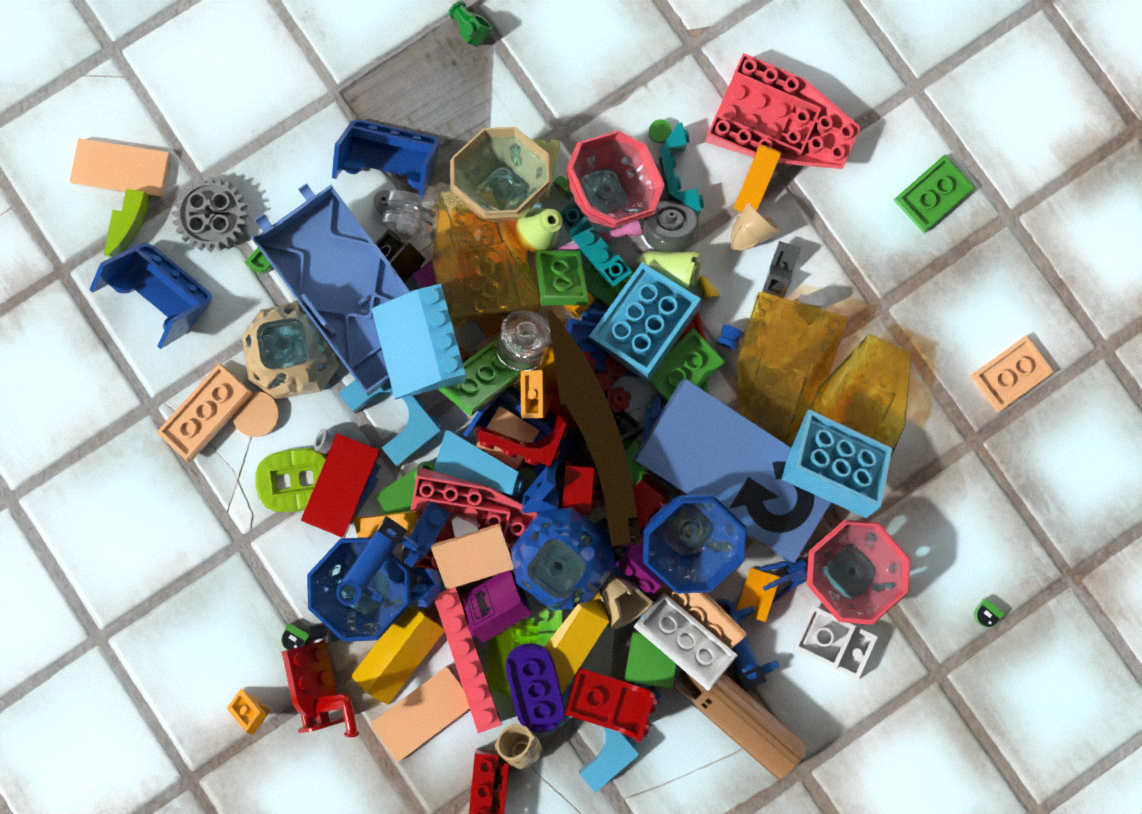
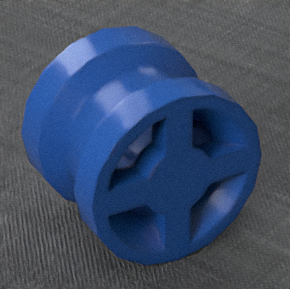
[716,325,744,351]

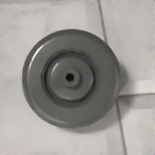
[643,199,699,252]

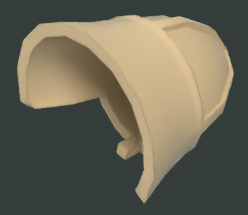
[730,202,781,251]
[602,575,654,630]

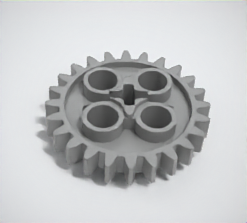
[171,177,249,252]

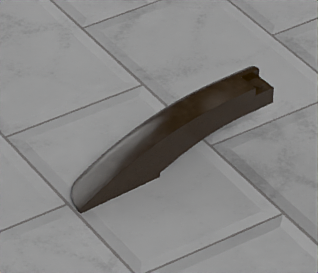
[547,310,642,549]

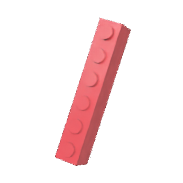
[434,587,503,733]

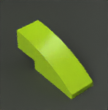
[104,189,151,258]

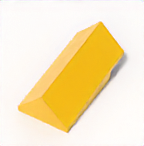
[545,599,609,694]
[351,606,444,705]

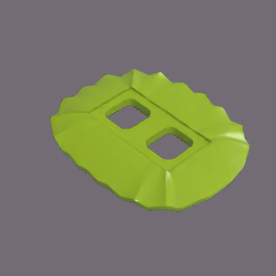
[255,448,327,513]

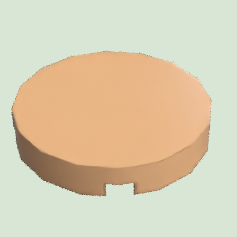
[232,391,279,437]

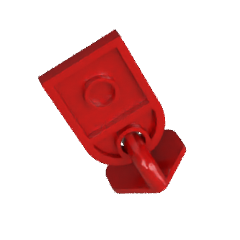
[281,641,359,738]

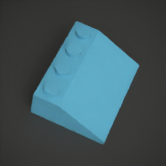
[589,263,701,382]
[372,284,466,400]
[782,409,892,518]

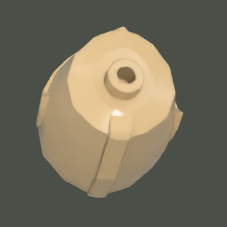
[495,724,542,770]

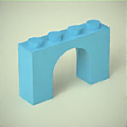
[338,380,442,467]
[545,682,639,793]

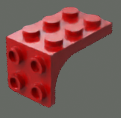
[475,415,569,466]
[565,667,657,742]

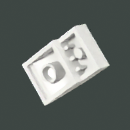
[793,605,878,680]

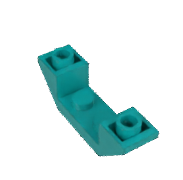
[658,123,704,216]
[559,201,632,287]

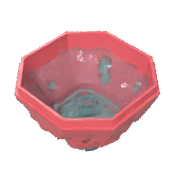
[566,130,664,228]
[807,520,910,625]

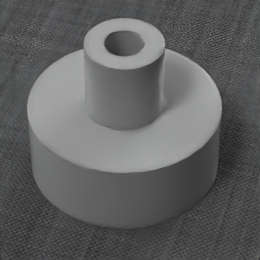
[373,190,397,215]
[314,429,334,454]

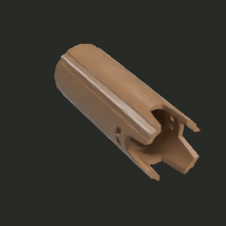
[672,670,807,780]

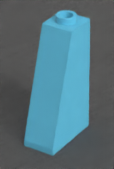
[434,430,525,499]

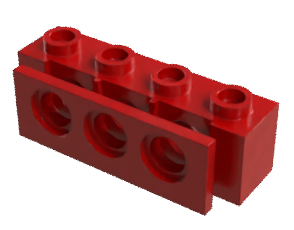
[469,749,509,814]

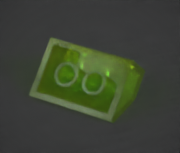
[488,619,539,696]

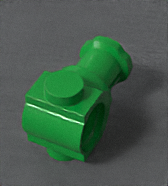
[448,1,493,47]

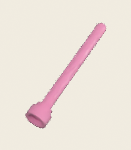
[552,220,642,251]

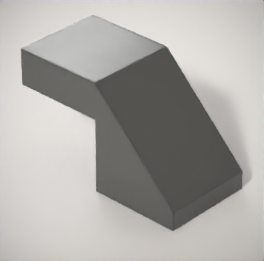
[762,241,801,299]

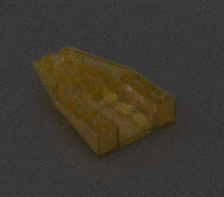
[432,186,541,326]
[736,291,849,445]
[789,334,912,459]

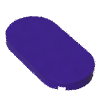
[506,643,565,733]

